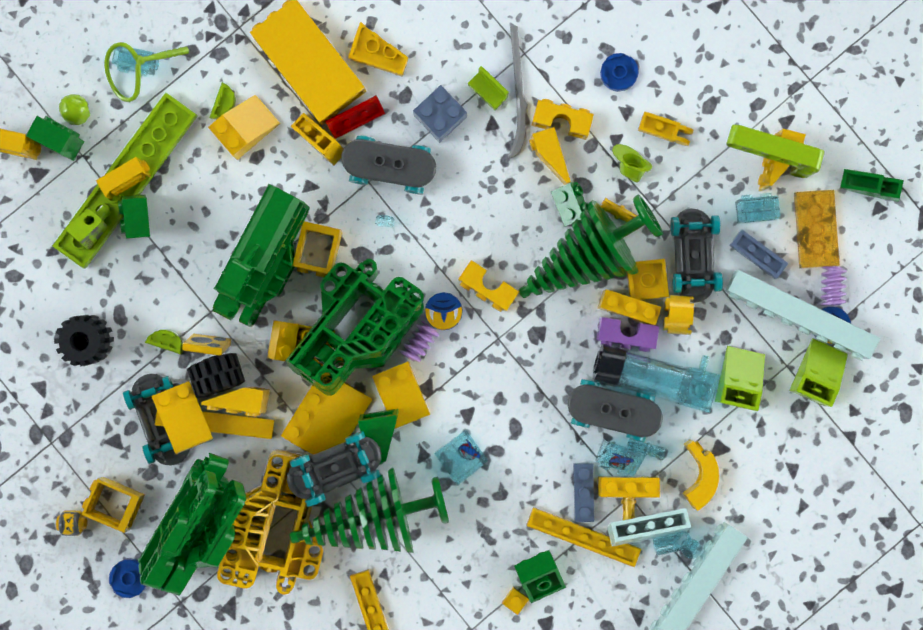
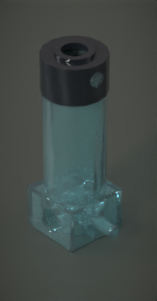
[592,344,720,413]

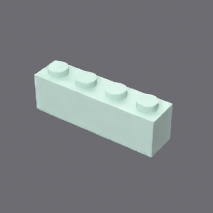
[607,508,691,547]

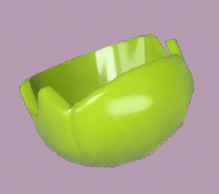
[59,94,90,125]

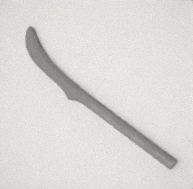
[508,26,528,159]

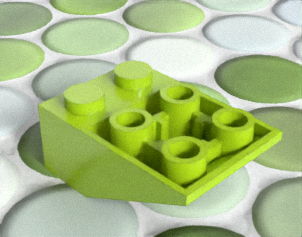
[789,338,848,407]
[715,346,765,411]

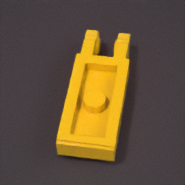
[638,111,694,146]

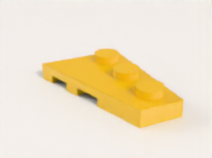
[348,22,408,77]

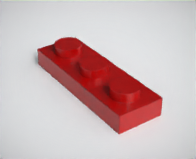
[325,95,385,139]

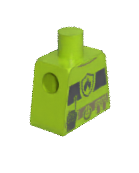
[65,205,111,251]

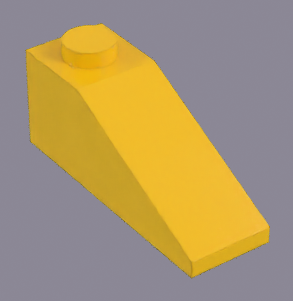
[291,113,344,166]
[529,127,571,185]

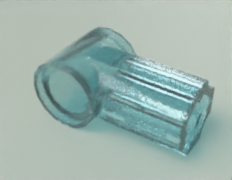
[653,531,693,556]

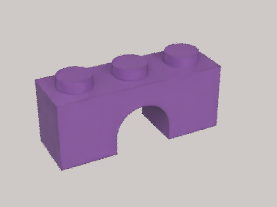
[596,317,659,352]

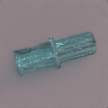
[627,439,666,460]

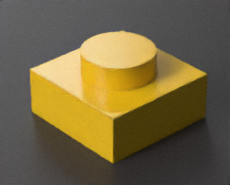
[502,587,529,615]

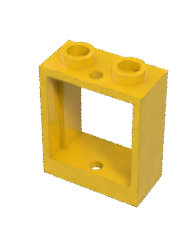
[0,129,41,160]
[292,221,342,278]
[81,477,145,533]

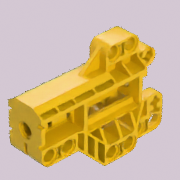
[217,449,323,595]

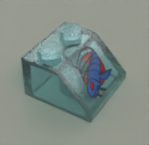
[434,429,488,485]
[595,439,645,477]

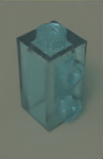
[112,46,159,77]

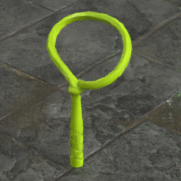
[104,42,189,102]

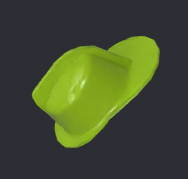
[612,144,652,183]

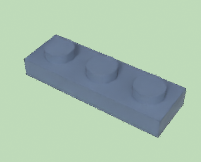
[729,230,788,279]
[573,463,594,522]

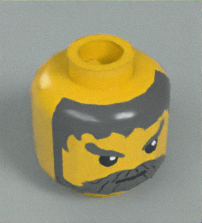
[56,510,88,536]

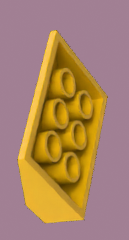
[281,381,373,455]

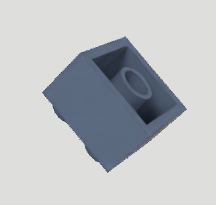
[413,85,467,143]

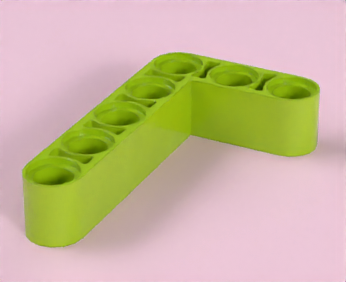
[726,124,825,178]

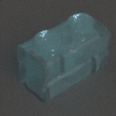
[735,193,780,224]

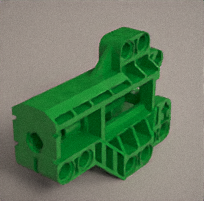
[212,183,310,327]
[285,259,424,396]
[138,453,246,596]

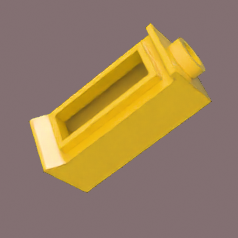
[96,157,151,200]

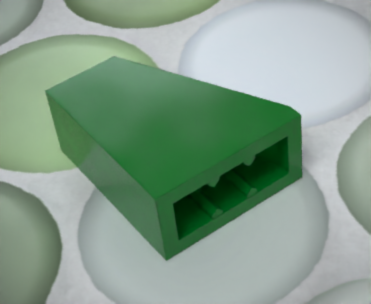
[358,409,399,465]

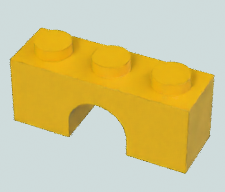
[531,99,594,140]
[458,260,519,312]
[597,289,661,326]
[598,476,660,498]

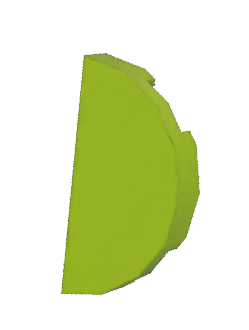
[209,82,236,120]
[145,330,183,355]

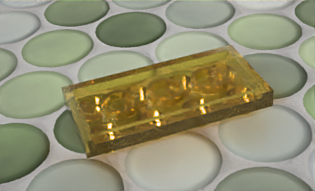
[794,190,840,268]

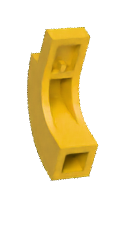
[682,439,719,511]

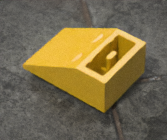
[758,129,806,192]
[267,320,335,366]
[201,386,270,417]

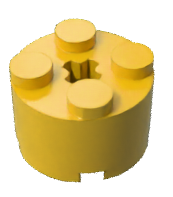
[663,295,694,335]

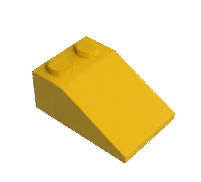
[208,94,281,160]
[372,361,430,429]
[152,381,213,454]

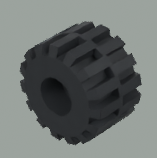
[54,315,114,367]
[187,353,245,397]

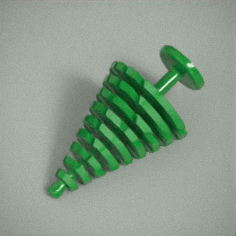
[519,194,663,298]
[289,467,449,553]

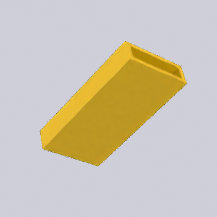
[250,0,366,126]

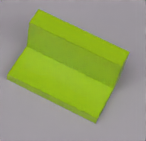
[468,66,509,111]

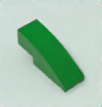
[840,169,904,202]

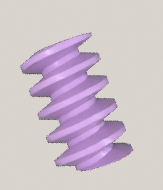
[820,266,847,306]
[399,320,439,362]

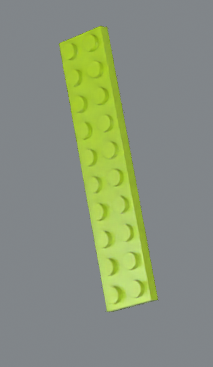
[52,92,198,269]

